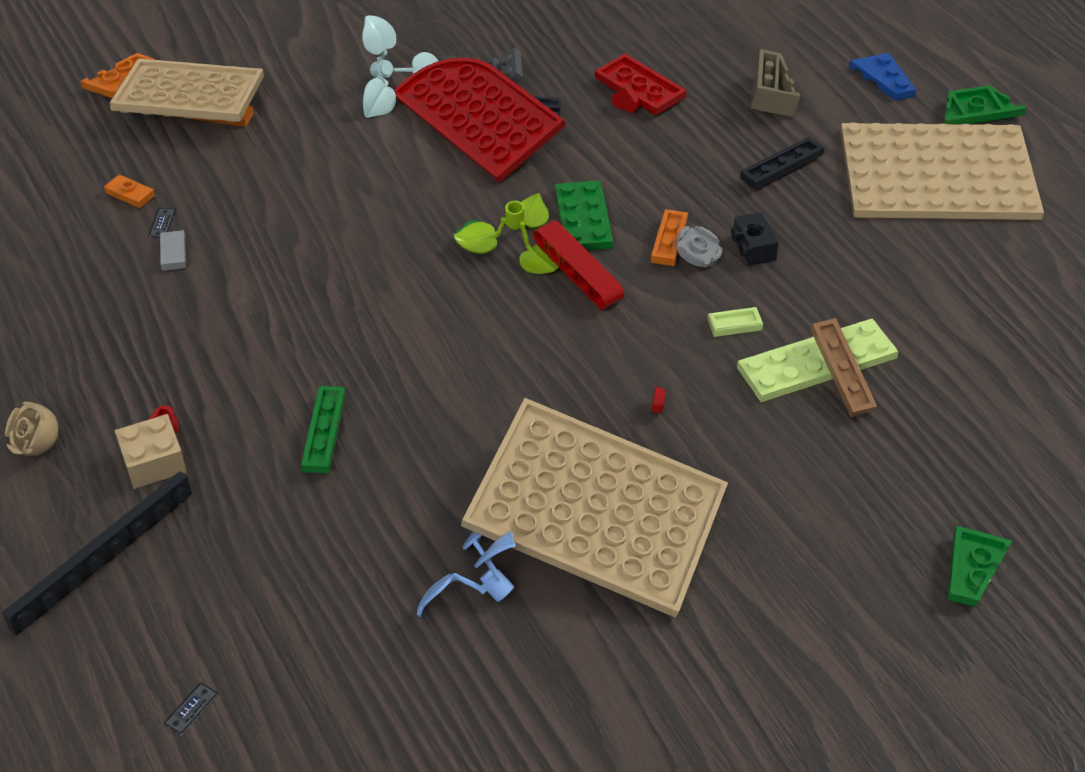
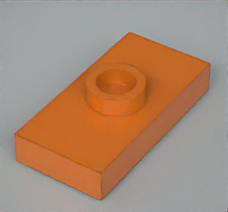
[104,174,155,208]

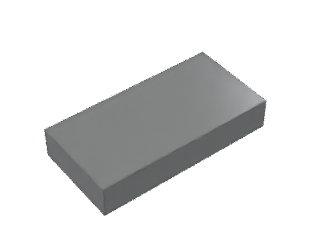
[160,230,186,271]

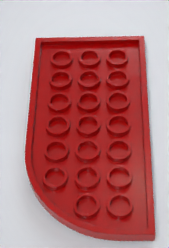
[394,58,566,183]

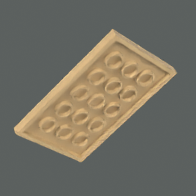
[110,59,264,122]

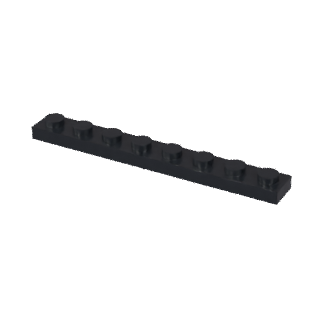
[2,471,192,636]

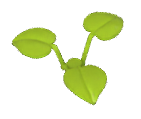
[454,193,559,274]

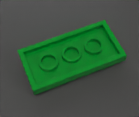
[555,180,613,250]

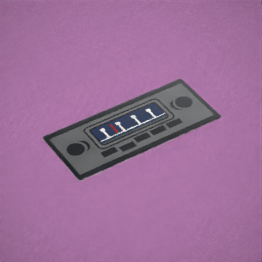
[148,208,176,237]
[163,682,219,735]

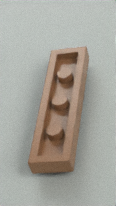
[810,318,877,417]

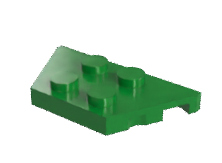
[944,85,1026,125]

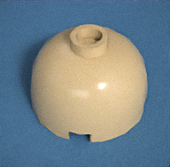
[5,401,58,457]

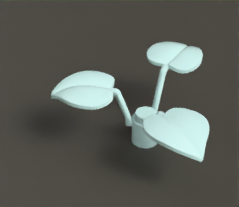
[362,16,438,118]

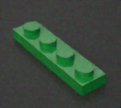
[301,386,346,474]

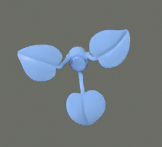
[417,531,516,619]

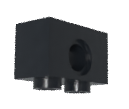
[731,212,779,266]

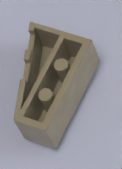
[751,49,801,117]

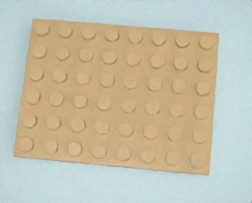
[840,123,1044,220]
[461,398,728,618]

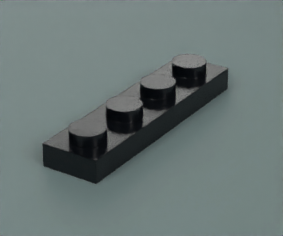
[740,137,824,190]

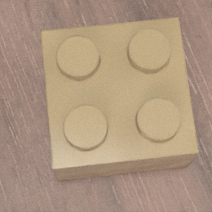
[115,414,187,489]

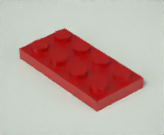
[595,53,687,115]

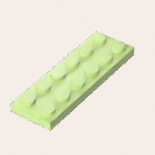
[737,319,898,402]

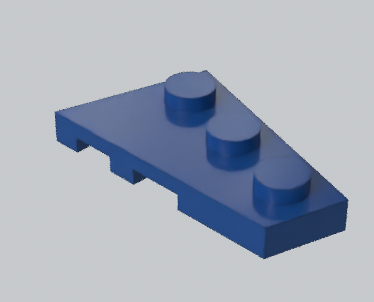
[849,53,916,100]

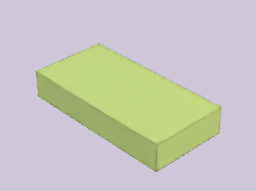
[707,307,763,337]

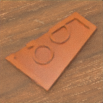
[80,53,154,98]

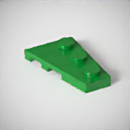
[947,526,1013,607]

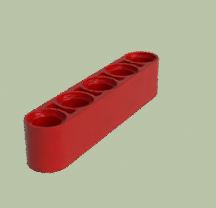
[533,220,624,310]

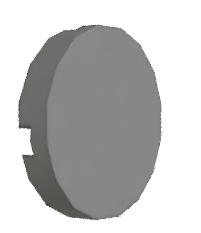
[675,226,723,267]

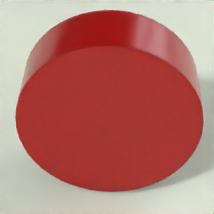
[651,387,665,414]

